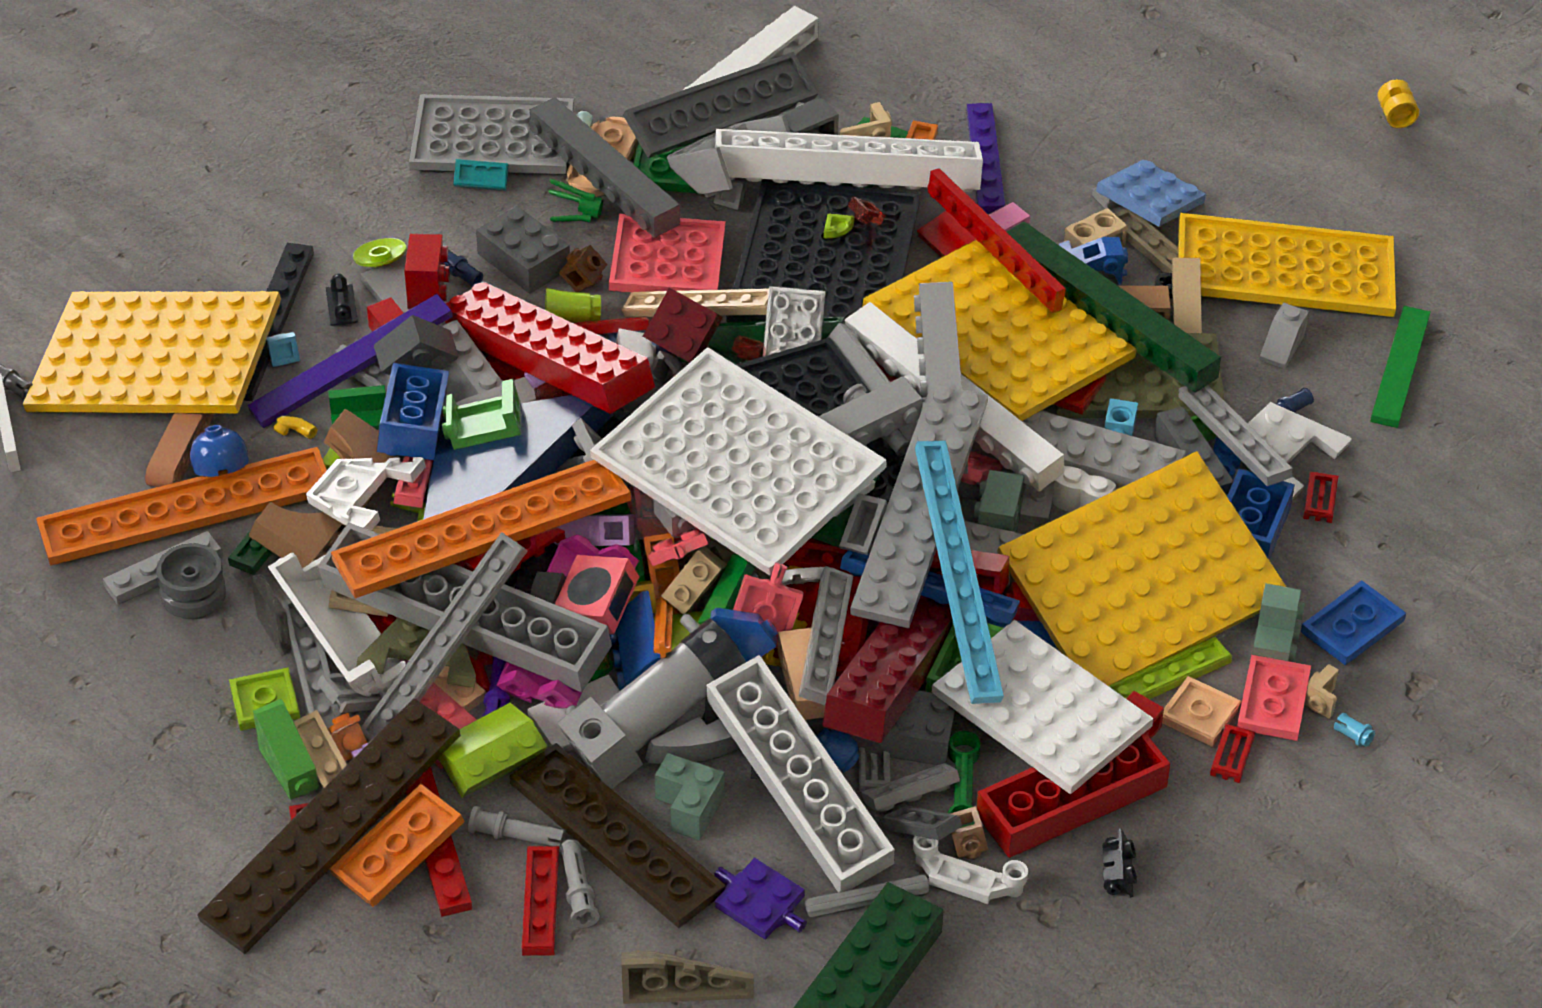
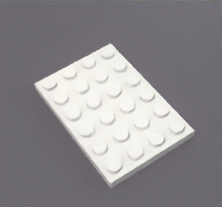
[932,620,1153,795]

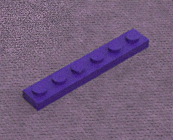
[966,103,1005,214]

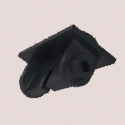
[325,274,358,326]
[1102,828,1137,898]

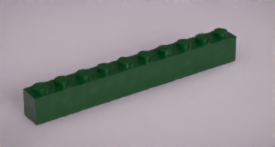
[1006,222,1221,393]

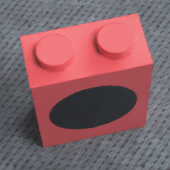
[555,555,640,634]

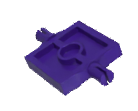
[714,857,807,940]

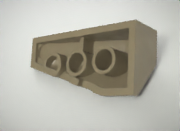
[621,950,754,1004]

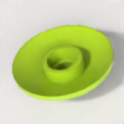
[353,238,407,268]

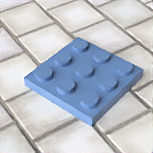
[1096,159,1206,227]

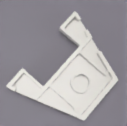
[1248,402,1352,500]
[306,457,426,531]

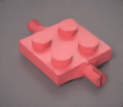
[648,528,712,566]
[733,563,803,648]

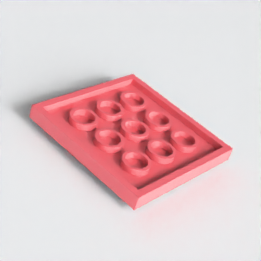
[609,214,726,292]

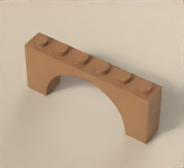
[249,409,401,568]

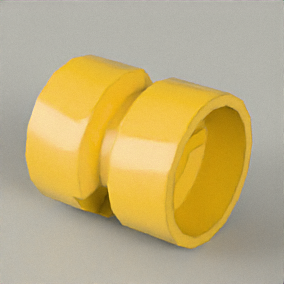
[1377,79,1420,128]

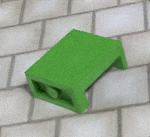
[442,379,521,450]

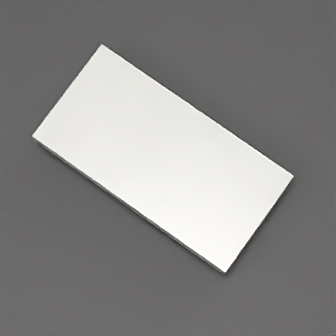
[763,286,826,357]

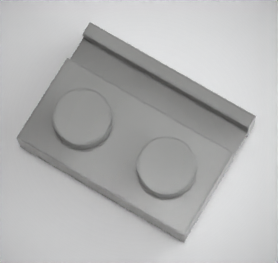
[317,673,382,713]

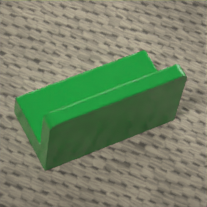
[328,385,386,430]

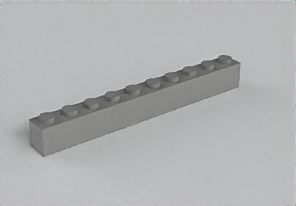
[654,376,922,537]

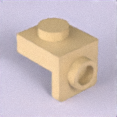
[1304,664,1339,719]

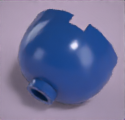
[190,425,249,477]

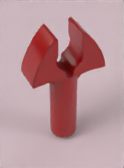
[466,646,493,693]

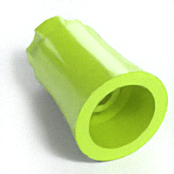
[545,288,601,323]

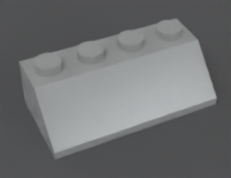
[441,320,502,406]

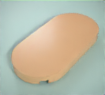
[567,117,638,197]

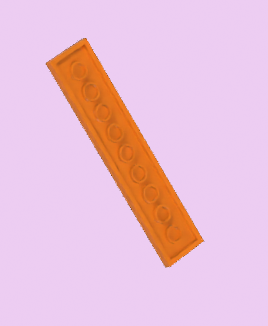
[36,447,327,566]
[331,460,631,599]

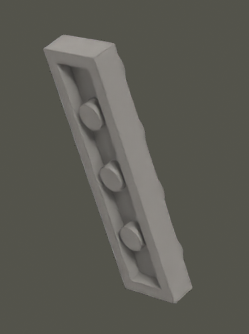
[103,531,222,605]

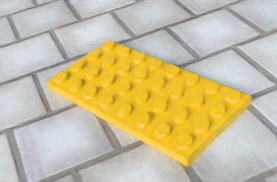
[1178,213,1396,317]

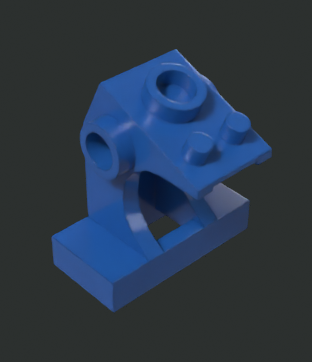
[1059,237,1128,285]

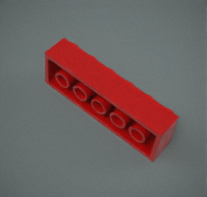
[977,733,1171,858]

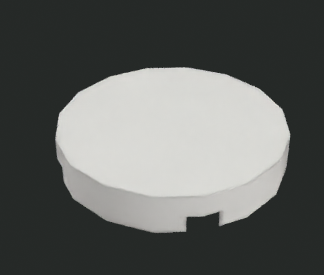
[782,567,835,585]

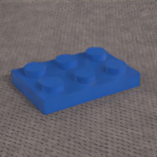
[1301,580,1406,665]

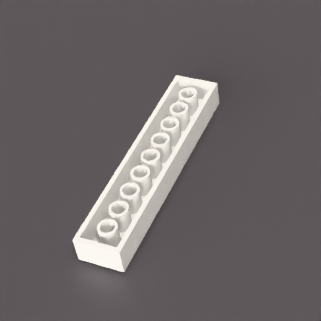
[715,129,983,192]

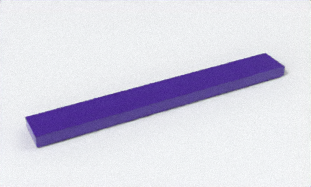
[247,294,453,428]

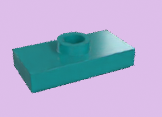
[453,159,509,191]

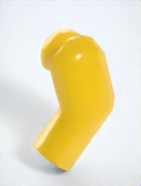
[274,416,318,439]

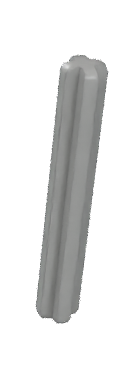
[805,875,929,917]

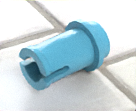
[1334,713,1375,747]

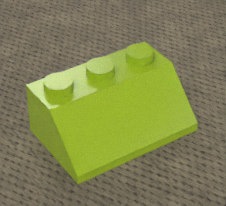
[438,703,547,798]

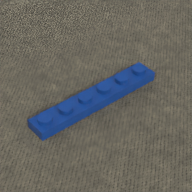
[840,550,1020,624]

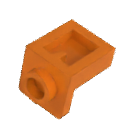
[328,713,367,762]

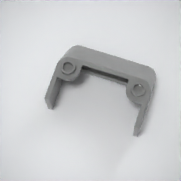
[667,115,790,197]

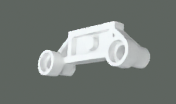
[913,836,1028,904]

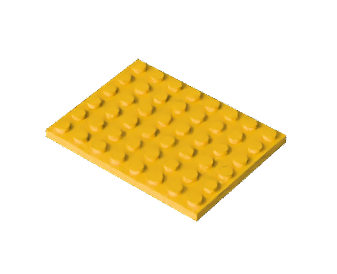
[862,240,1137,421]
[23,291,281,413]
[997,451,1286,686]

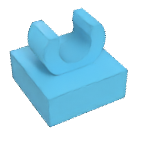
[266,332,300,367]

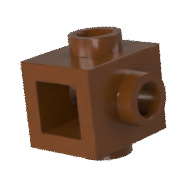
[559,245,608,292]

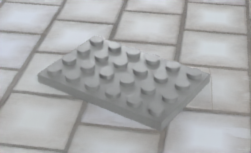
[409,94,574,174]

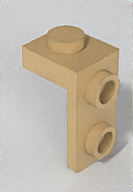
[840,102,892,138]

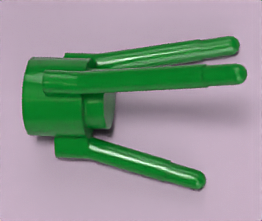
[549,179,603,223]

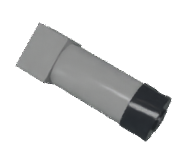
[557,614,746,789]

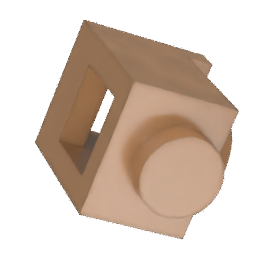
[950,806,989,859]

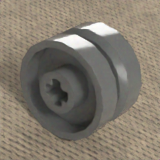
[156,543,226,619]

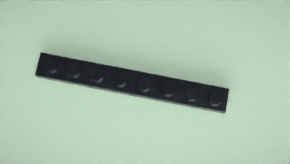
[243,242,314,402]

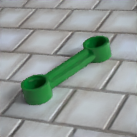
[948,731,980,835]

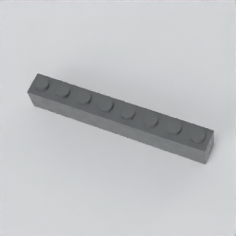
[529,97,680,238]

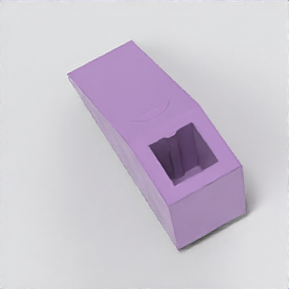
[553,514,635,546]

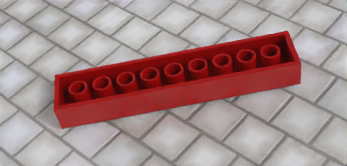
[445,282,655,414]

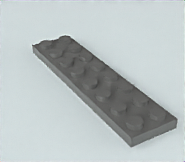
[623,52,818,158]

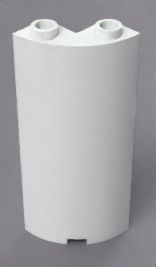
[268,553,406,697]

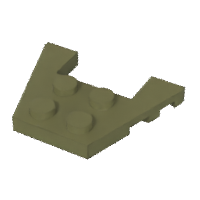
[356,617,476,688]

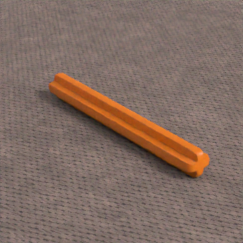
[653,593,674,658]

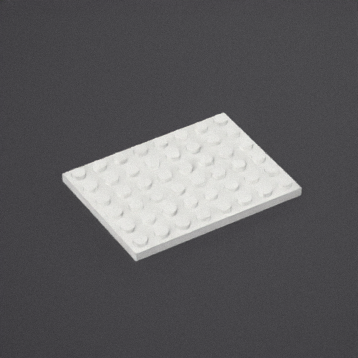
[590,347,886,576]

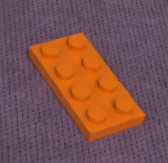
[330,784,465,907]

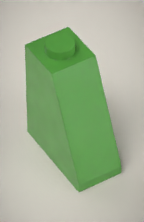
[253,699,319,800]

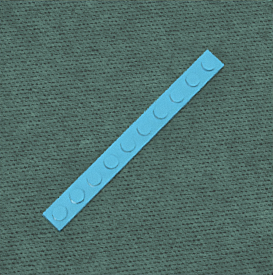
[915,440,1004,704]

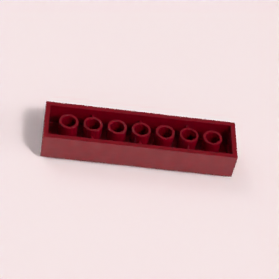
[823,595,953,743]

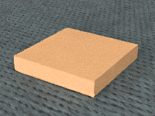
[1162,676,1242,747]

